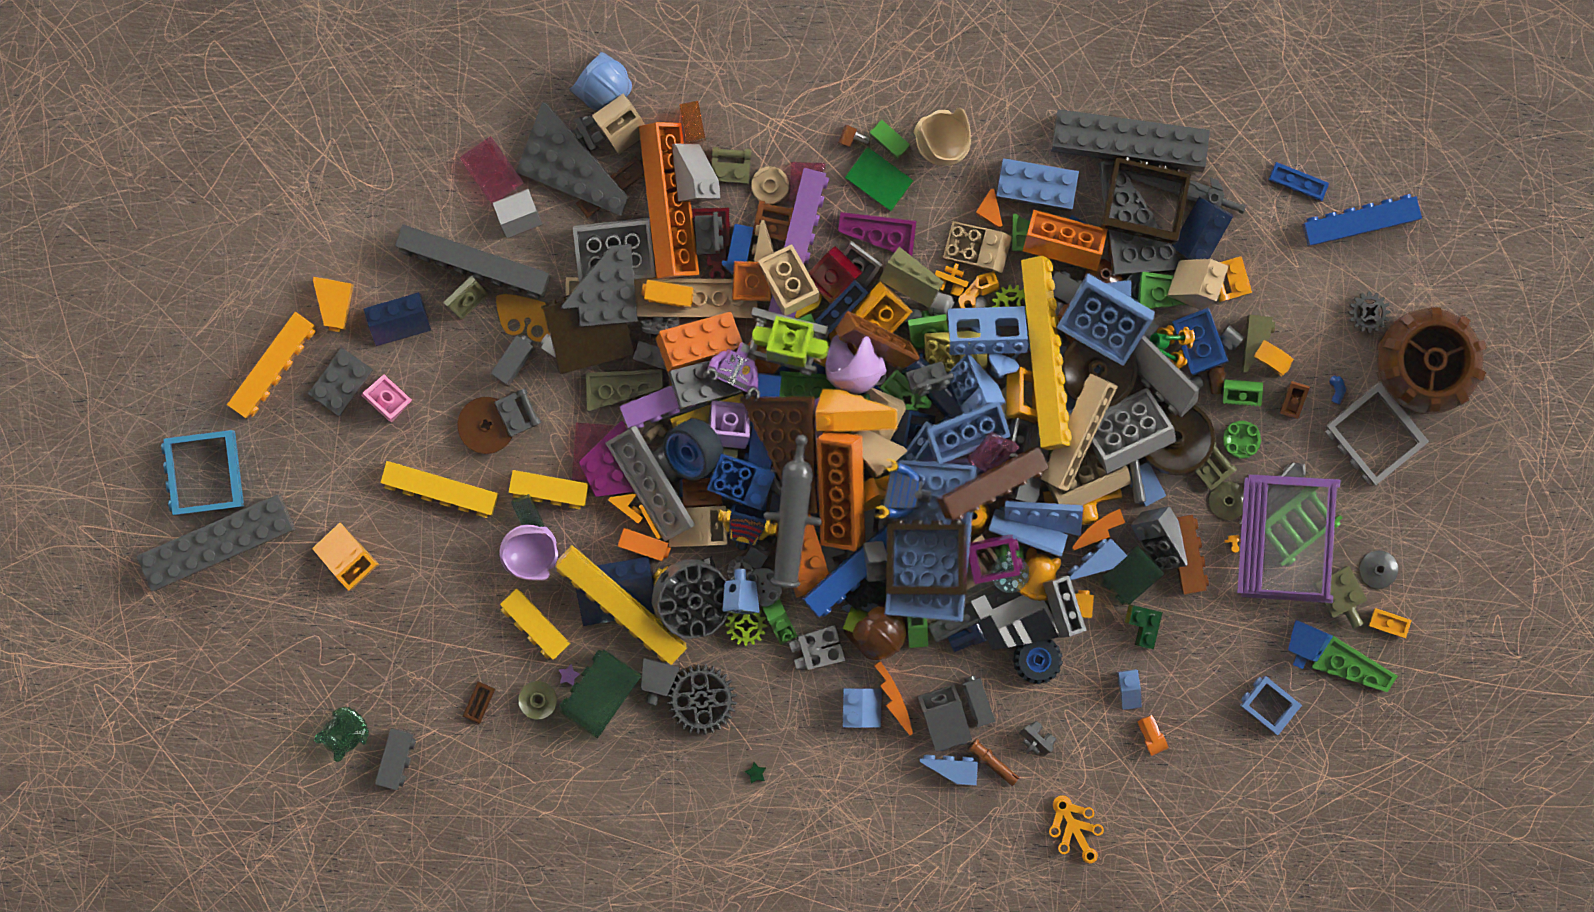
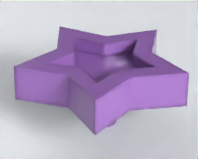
[559,664,580,686]

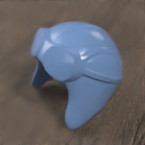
[569,52,632,111]

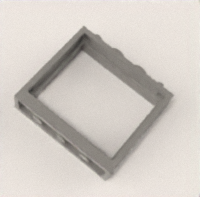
[1324,382,1429,486]

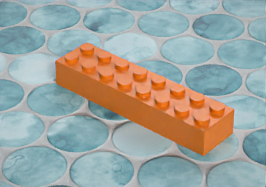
[639,122,699,279]

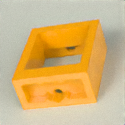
[641,280,694,309]
[1006,367,1038,424]

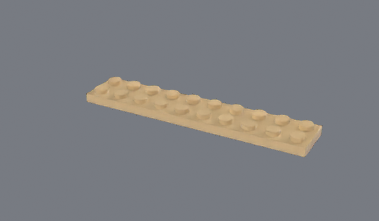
[566,277,757,318]

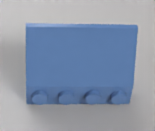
[1057,274,1155,366]

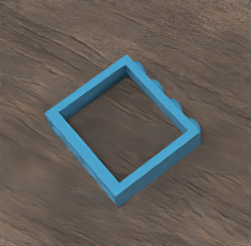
[161,430,244,515]

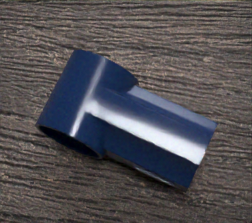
[948,623,987,652]

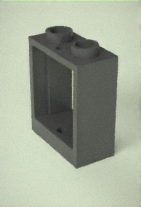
[491,335,535,386]

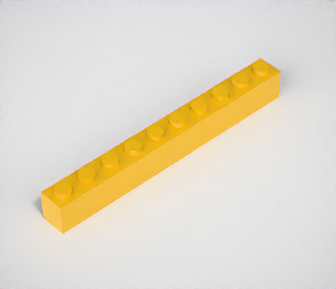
[1021,256,1071,450]

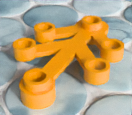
[1049,795,1104,864]

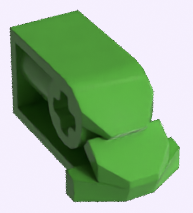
[880,370,932,411]

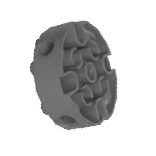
[652,559,729,639]

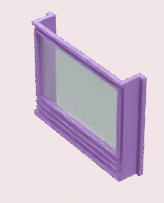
[1238,474,1341,603]

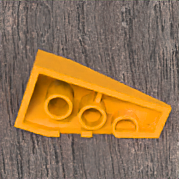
[816,389,897,431]

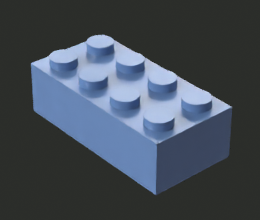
[996,158,1079,211]

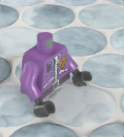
[703,342,760,401]

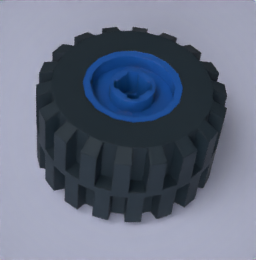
[1013,639,1063,684]

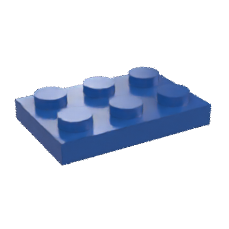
[1172,308,1229,375]

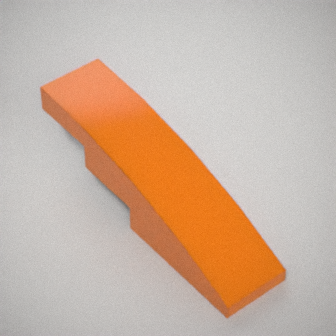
[874,661,913,735]

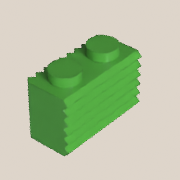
[1223,379,1263,407]

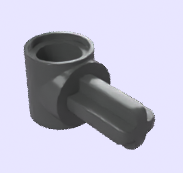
[1220,325,1244,353]

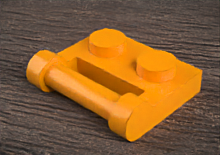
[1218,256,1252,302]

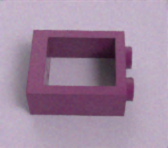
[969,534,1023,584]

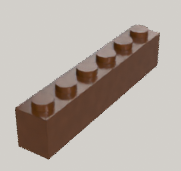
[936,447,1049,521]

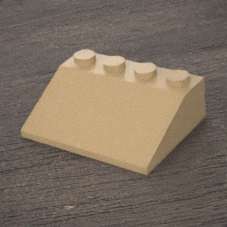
[1045,447,1132,505]

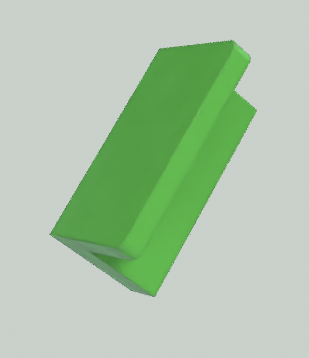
[869,120,910,160]

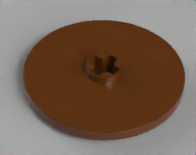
[457,397,513,454]

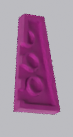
[838,212,916,256]

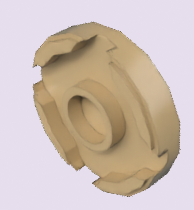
[751,166,789,205]

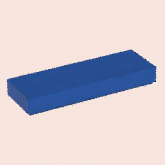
[1268,162,1329,201]

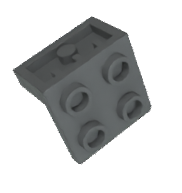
[695,212,724,255]
[905,361,953,397]

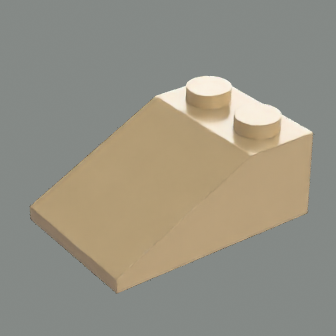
[758,244,819,316]

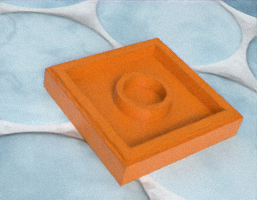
[732,261,771,301]

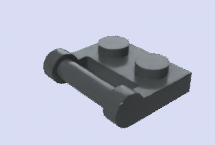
[494,388,542,437]

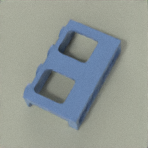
[948,306,1028,355]

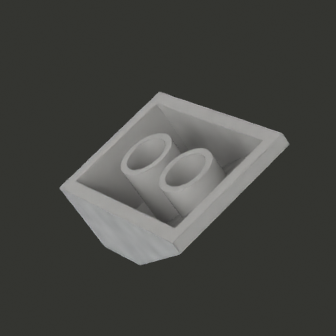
[672,144,720,202]

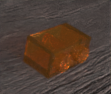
[679,101,706,144]

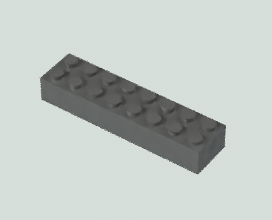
[1051,109,1210,172]
[395,224,551,299]
[136,495,296,591]

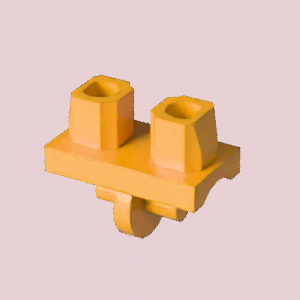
[935,263,969,297]

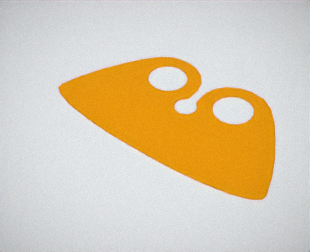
[496,294,550,342]

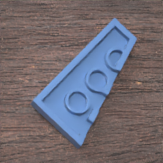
[1005,501,1083,536]

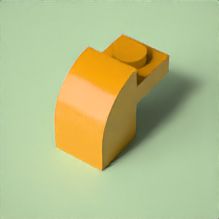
[1254,340,1294,377]
[864,474,890,512]

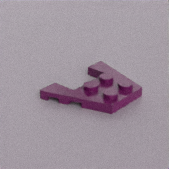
[578,420,635,497]

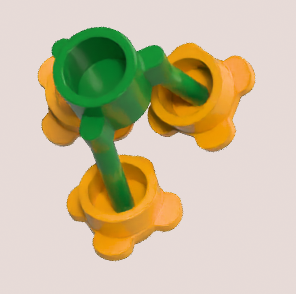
[1149,325,1195,369]

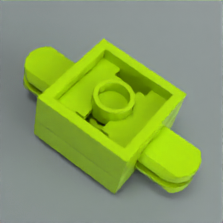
[752,316,828,368]

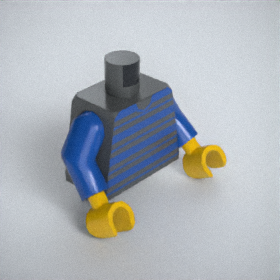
[875,458,932,518]

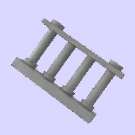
[747,307,829,376]

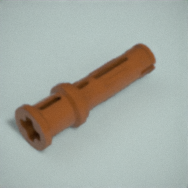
[966,738,1020,786]

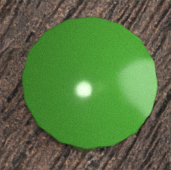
[1223,421,1261,459]

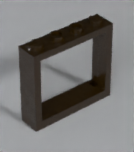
[1100,157,1191,245]
[886,520,967,595]

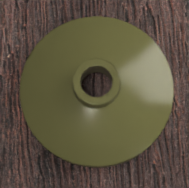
[1209,482,1244,520]
[519,681,557,720]

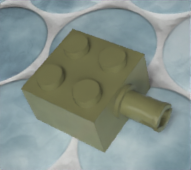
[1313,566,1367,629]

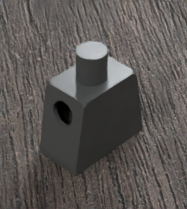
[641,658,680,705]

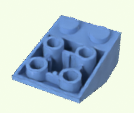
[947,354,1005,414]
[1067,539,1127,580]

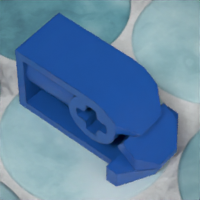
[722,224,754,274]

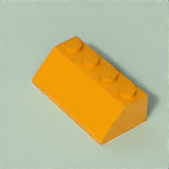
[829,281,912,356]

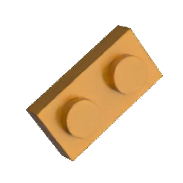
[1368,608,1412,638]

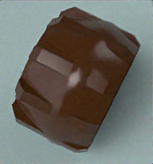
[1376,307,1487,414]

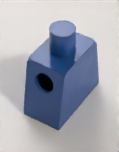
[1288,620,1333,669]

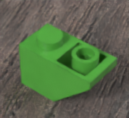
[762,598,798,645]
[907,616,928,648]

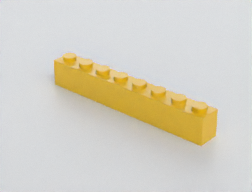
[556,545,687,665]

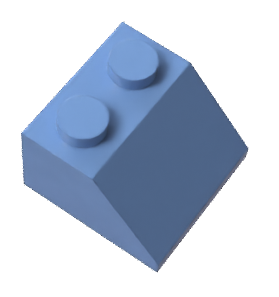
[843,688,882,728]

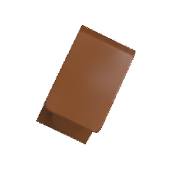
[1280,381,1310,419]

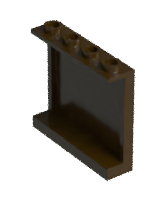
[541,295,635,374]

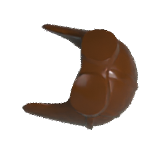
[844,598,906,660]

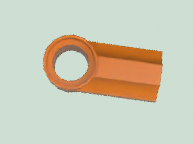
[1137,715,1169,756]

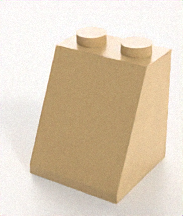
[1167,259,1228,310]
[849,430,907,478]

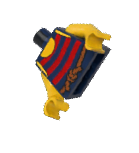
[718,503,778,550]

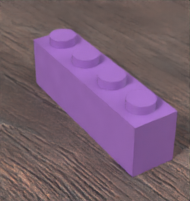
[620,386,698,429]

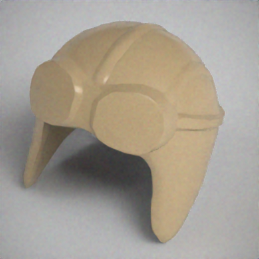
[914,108,971,166]

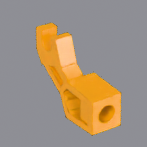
[958,271,1000,308]

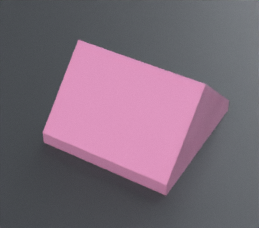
[361,375,412,422]

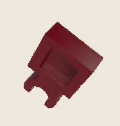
[707,246,727,279]

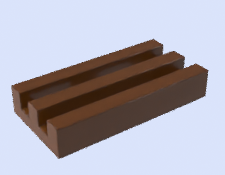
[462,681,496,724]

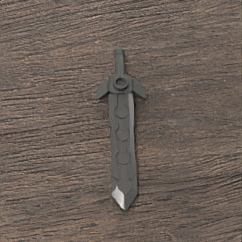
[1124,170,1246,214]

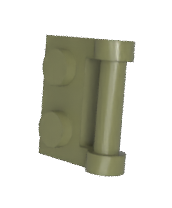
[712,147,751,184]
[1195,442,1237,491]

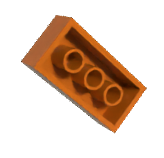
[656,312,743,372]
[772,513,829,598]

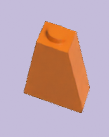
[618,528,671,561]

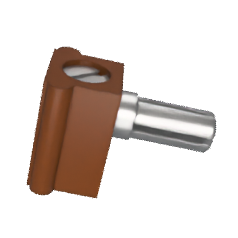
[838,125,869,147]

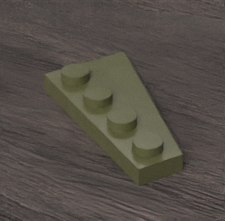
[586,369,663,411]

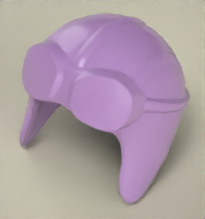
[825,335,886,395]
[500,525,558,581]

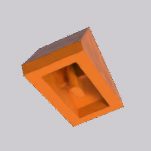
[975,189,1003,228]

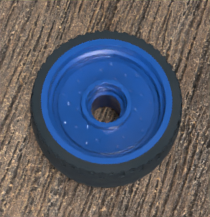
[663,419,724,481]

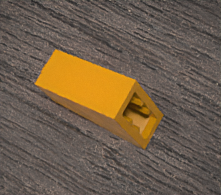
[313,277,354,333]

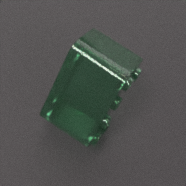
[559,649,642,739]

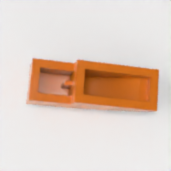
[1072,509,1125,551]

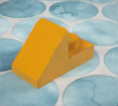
[608,494,643,524]

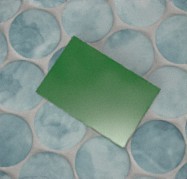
[845,147,914,212]

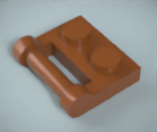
[752,200,794,241]

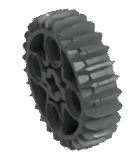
[666,664,737,735]

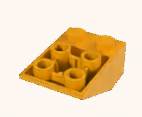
[312,522,379,591]

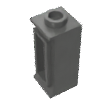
[961,675,995,728]

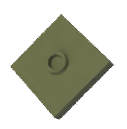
[444,276,489,320]

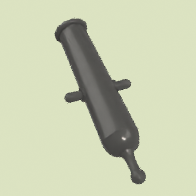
[764,435,821,588]

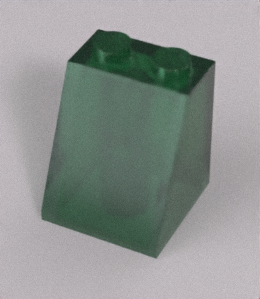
[1101,546,1164,605]

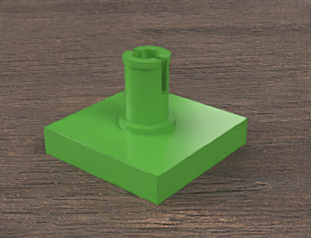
[908,310,948,349]

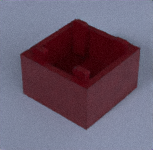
[808,246,863,304]

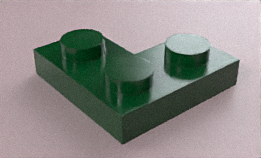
[1124,604,1163,650]

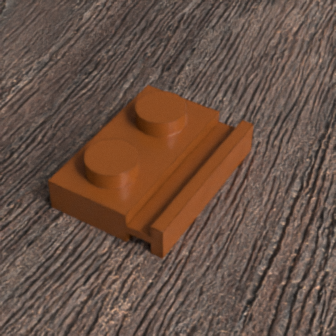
[683,478,722,508]

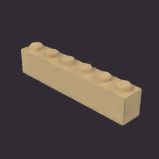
[1041,374,1118,491]

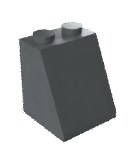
[918,684,972,752]

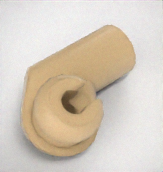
[643,424,668,444]

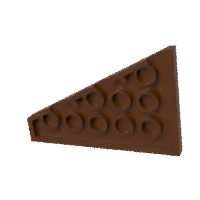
[740,396,818,513]

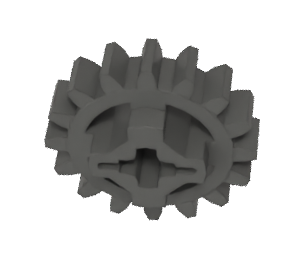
[1348,291,1391,333]

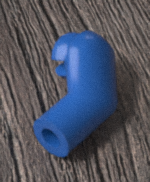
[1329,375,1346,405]

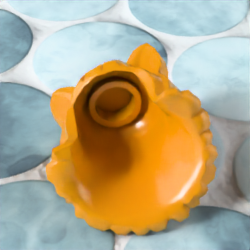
[1012,546,1061,601]

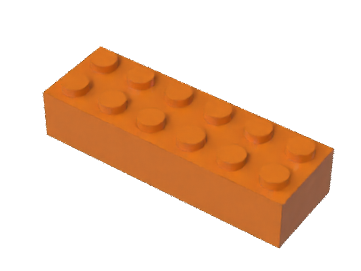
[817,431,865,551]

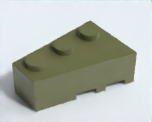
[879,247,944,308]

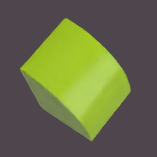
[843,606,868,632]

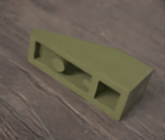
[1242,315,1275,373]

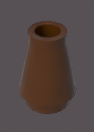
[1207,366,1226,394]

